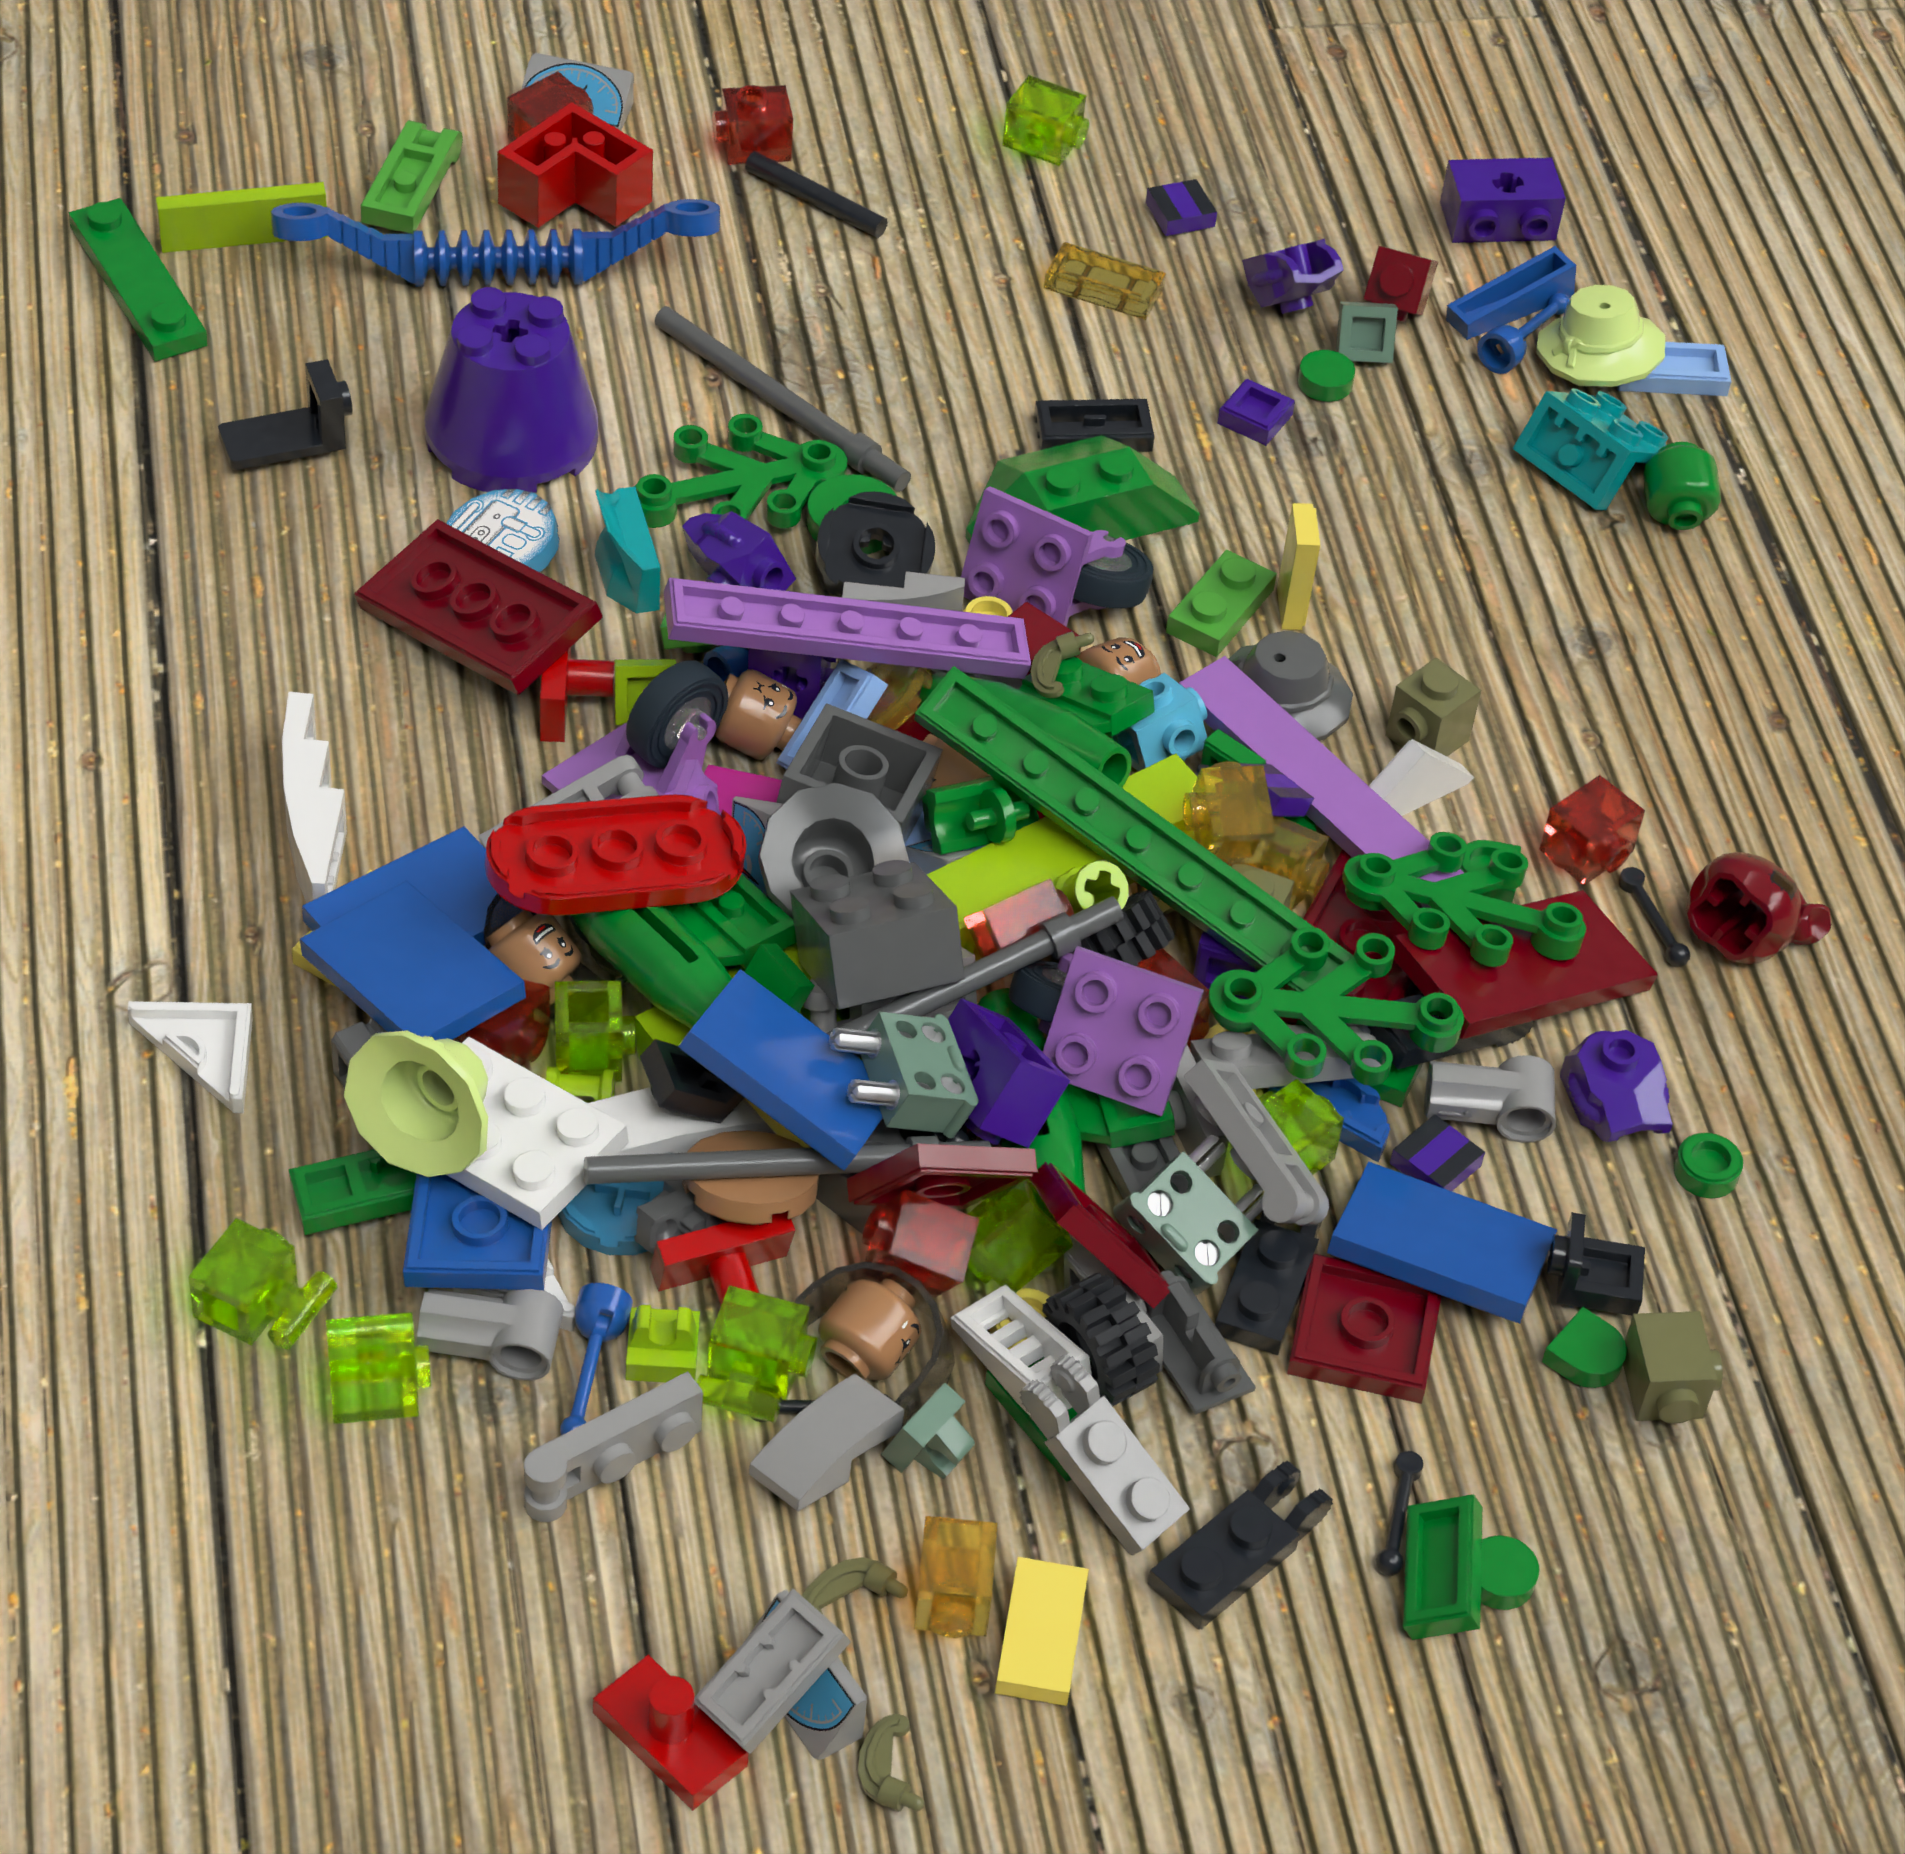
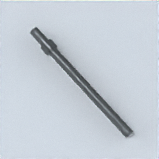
[655,306,911,492]
[826,896,1124,1036]
[584,1136,991,1184]

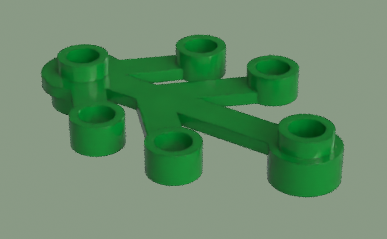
[635,414,847,528]
[1342,832,1586,967]
[1208,926,1464,1086]

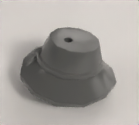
[1229,630,1353,741]
[758,783,909,920]

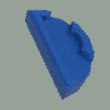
[1266,1078,1390,1162]

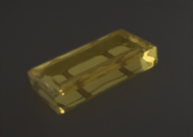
[1043,242,1166,320]

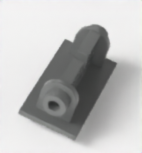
[1144,1270,1256,1415]

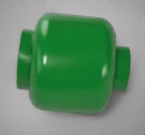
[1643,442,1721,530]

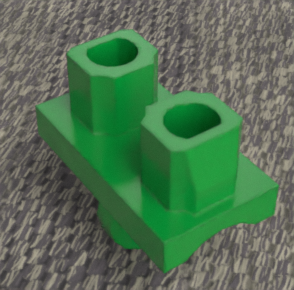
[922,776,1040,855]

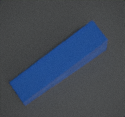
[1446,246,1576,340]

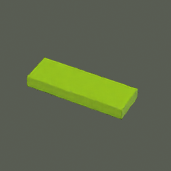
[156,182,328,253]

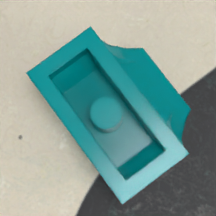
[595,486,661,613]

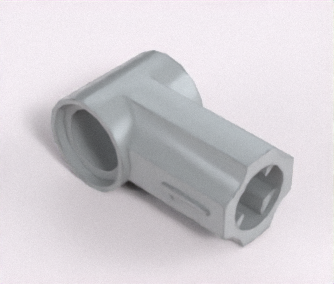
[1424,1055,1556,1143]
[416,1288,564,1381]

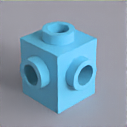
[1113,672,1208,771]

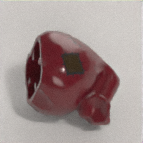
[1686,852,1832,964]

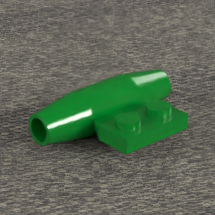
[919,657,1155,787]
[570,874,797,1029]
[977,988,1175,1224]

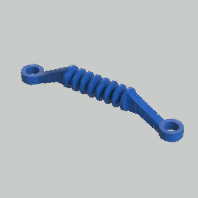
[271,199,720,287]

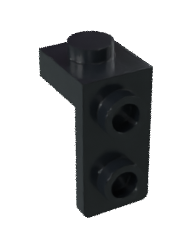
[218,359,353,470]

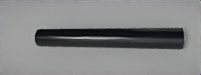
[745,151,888,238]

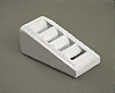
[950,1284,1092,1416]

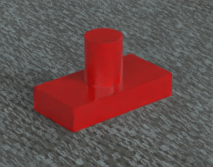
[540,647,615,742]
[650,1211,796,1317]
[593,1654,749,1811]

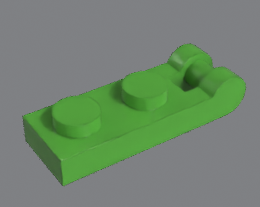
[361,120,463,234]

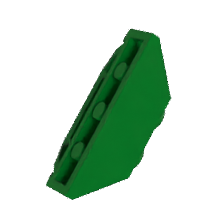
[965,435,1200,544]

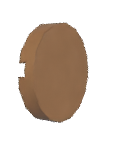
[682,1130,819,1225]

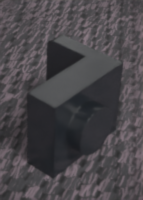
[639,1039,745,1124]
[1547,1212,1645,1316]

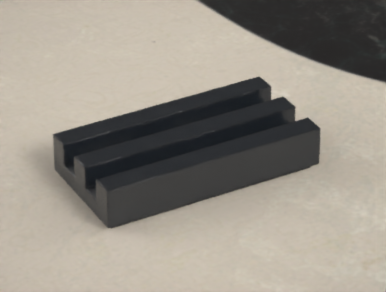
[1034,399,1155,452]

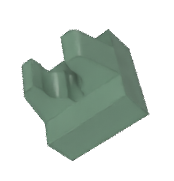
[1336,301,1398,363]
[881,1383,975,1479]

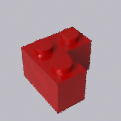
[497,102,653,228]

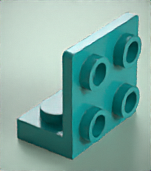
[1512,388,1669,510]

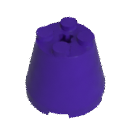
[425,287,598,493]

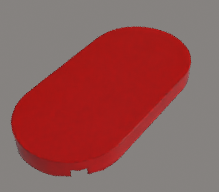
[485,794,746,915]

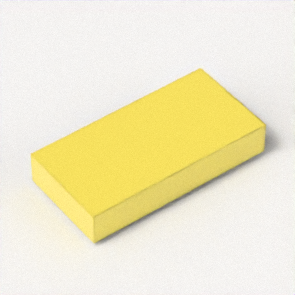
[1277,503,1320,630]
[995,1557,1089,1706]

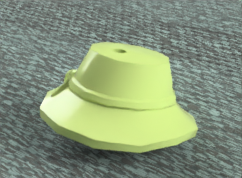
[1536,285,1665,387]
[344,1031,488,1177]

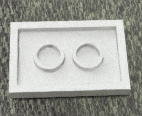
[446,1037,629,1230]

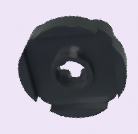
[815,492,935,597]

